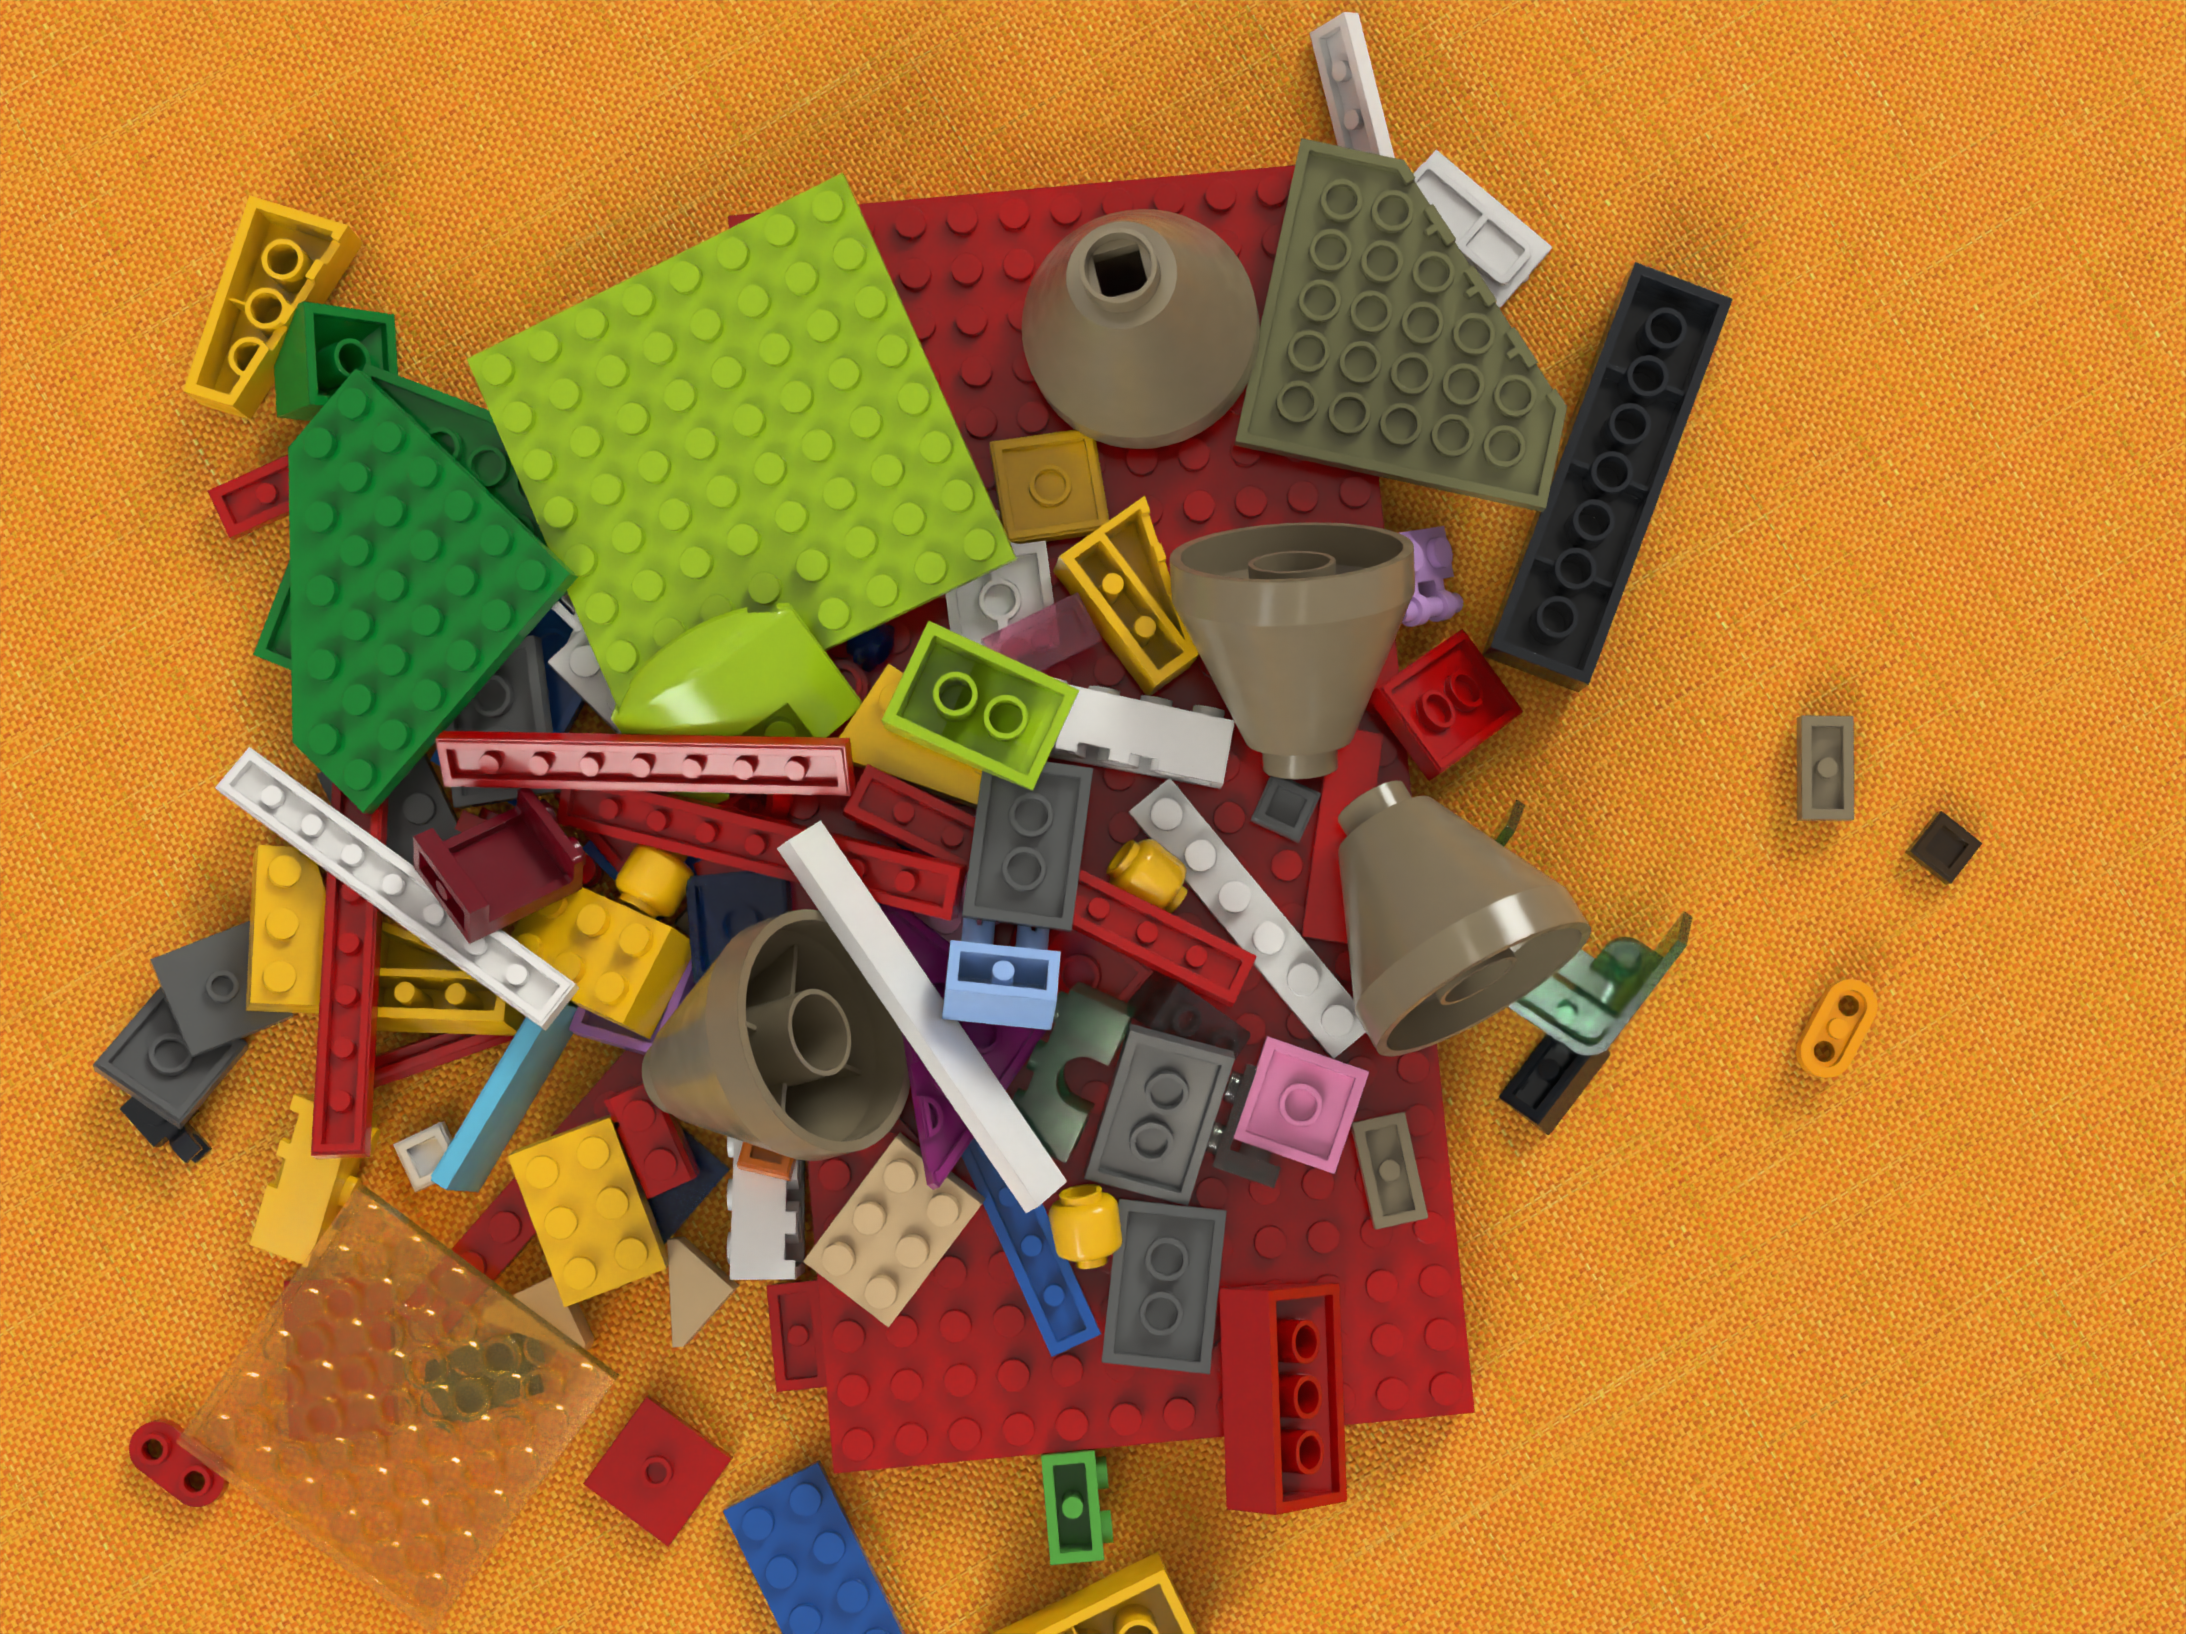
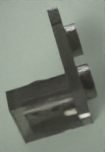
[1121,971,1251,1061]
[1205,1063,1281,1188]

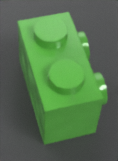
[1041,1449,1114,1565]

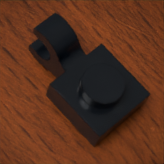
[120,1097,212,1163]

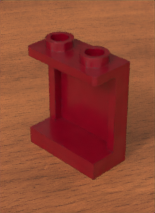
[413,788,586,944]

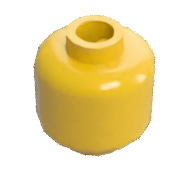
[1106,839,1187,913]
[615,844,695,919]
[1049,1184,1122,1269]

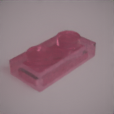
[981,592,1102,672]

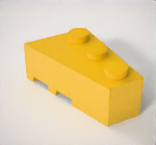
[1053,496,1199,696]
[246,845,326,1014]
[377,921,526,1036]
[249,1094,380,1267]

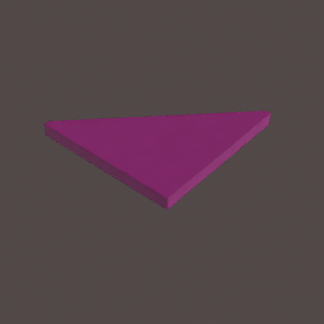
[881,904,1047,1190]

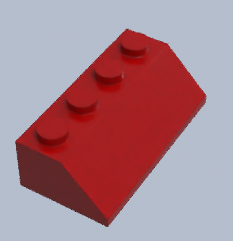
[1219,1283,1347,1515]

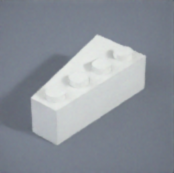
[1049,678,1235,789]
[727,1136,805,1280]

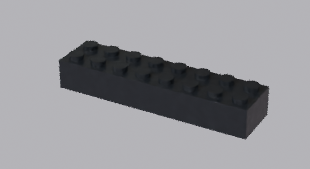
[1482,262,1733,692]

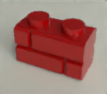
[604,1081,700,1199]

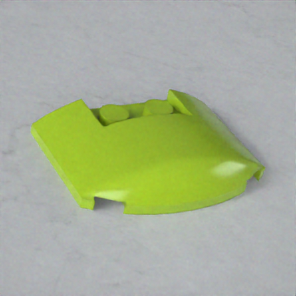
[611,603,862,804]

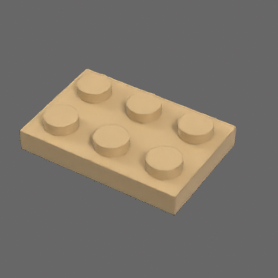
[803,1133,986,1327]

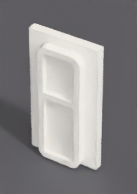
[1413,150,1552,309]

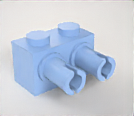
[942,911,1061,1030]

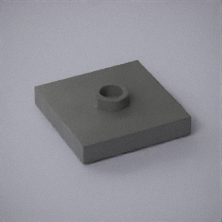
[150,921,293,1058]
[93,987,248,1130]

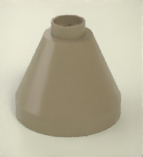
[1022,209,1260,449]
[1170,522,1415,779]
[1338,781,1591,1056]
[642,909,910,1161]

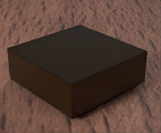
[1905,811,1982,885]

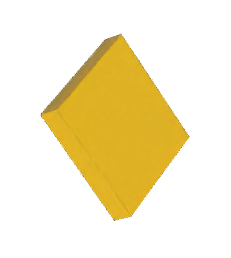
[989,430,1109,544]

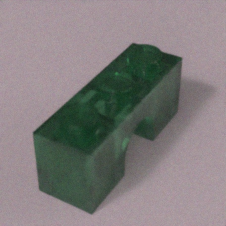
[1012,981,1137,1163]

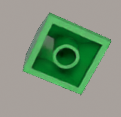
[274,301,398,421]

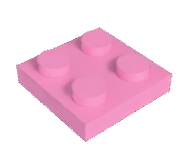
[1231,1036,1369,1174]

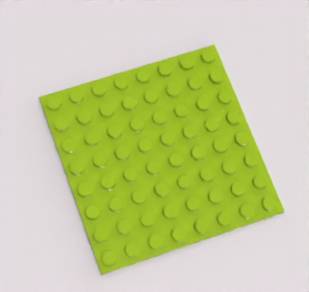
[467,173,1018,708]

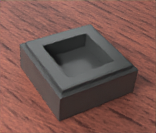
[1250,776,1321,843]

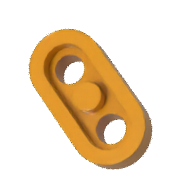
[1796,979,1878,1078]

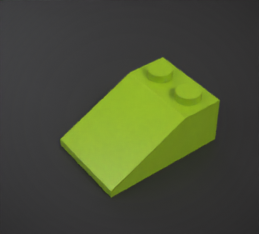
[882,621,1079,791]

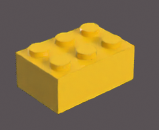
[511,887,698,1039]
[508,1114,668,1307]

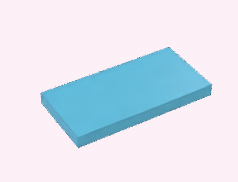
[431,1002,577,1192]

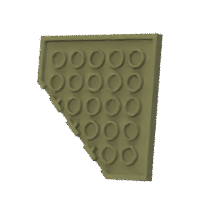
[1234,138,1567,512]

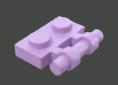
[1400,526,1463,627]

